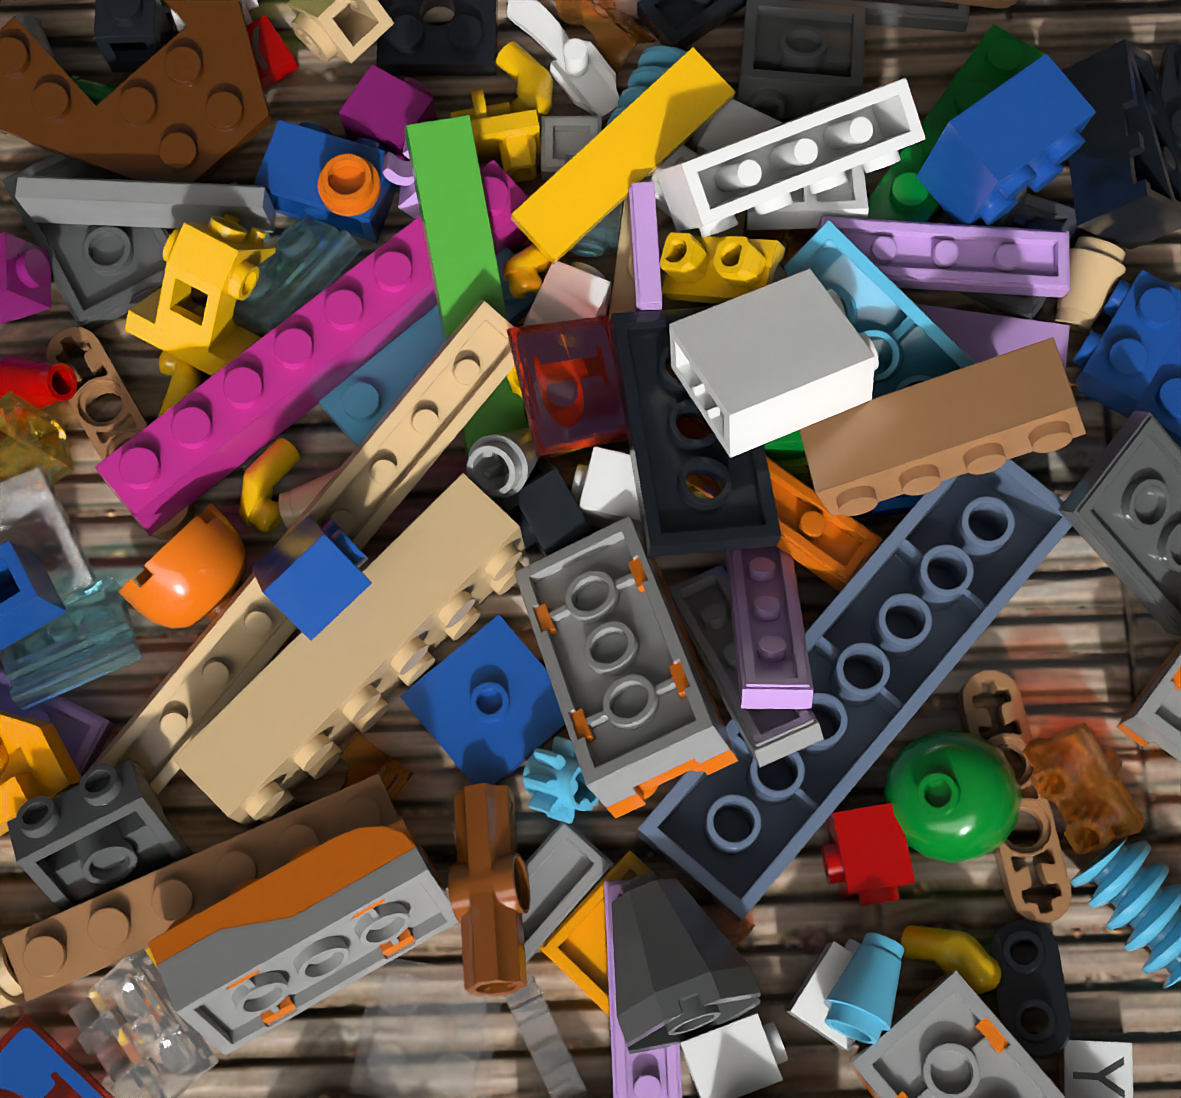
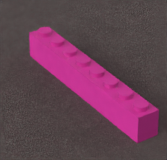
[95,160,529,536]

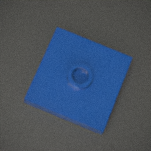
[400,614,566,785]

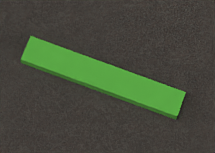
[404,115,527,503]

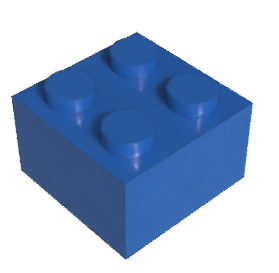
[916,53,1096,226]

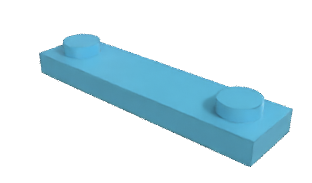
[319,247,538,447]

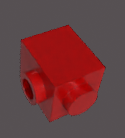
[821,803,915,907]

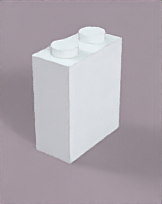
[669,269,879,458]

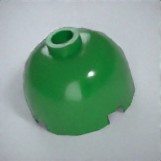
[883,729,1022,863]

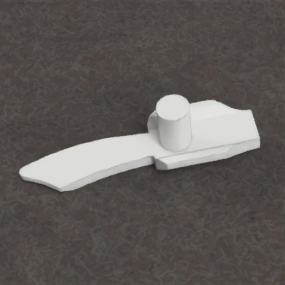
[507,0,619,122]

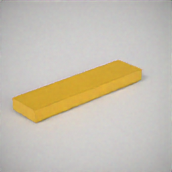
[511,47,736,264]

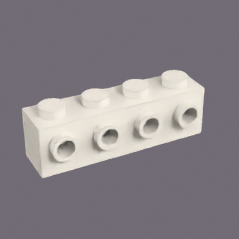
[656,78,926,238]

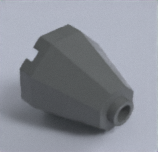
[612,872,761,1054]

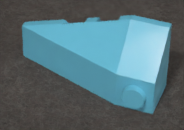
[784,220,976,399]

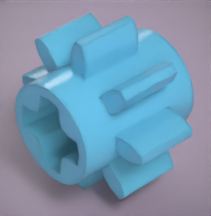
[523,736,599,823]

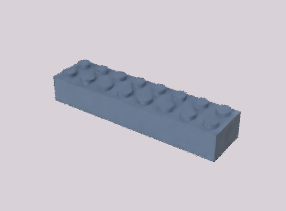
[637,459,1072,923]

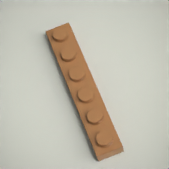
[1,774,399,1002]

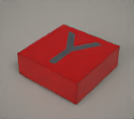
[246,15,299,90]

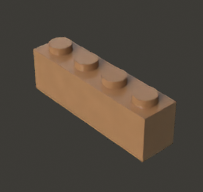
[799,337,1086,516]

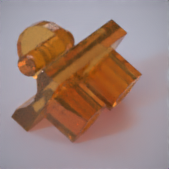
[1023,722,1146,855]

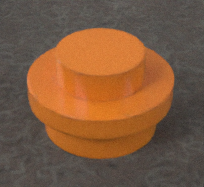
[318,154,381,216]

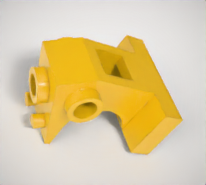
[125,213,276,376]

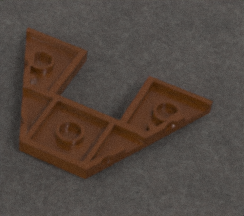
[0,0,273,183]

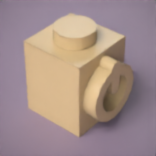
[287,0,394,64]

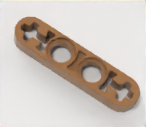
[46,327,195,540]
[957,670,1072,925]

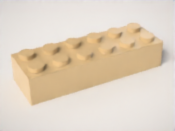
[172,473,527,829]

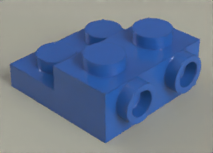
[1071,270,1181,448]

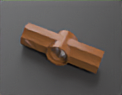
[448,783,531,996]

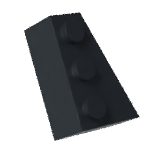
[1061,39,1181,250]

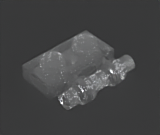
[68,949,219,1098]

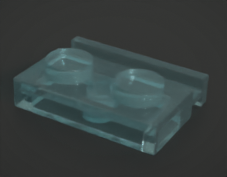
[234,216,363,333]
[0,576,143,711]

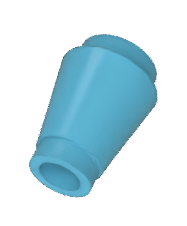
[824,932,905,1045]

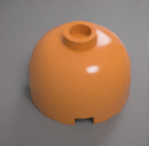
[118,503,247,629]

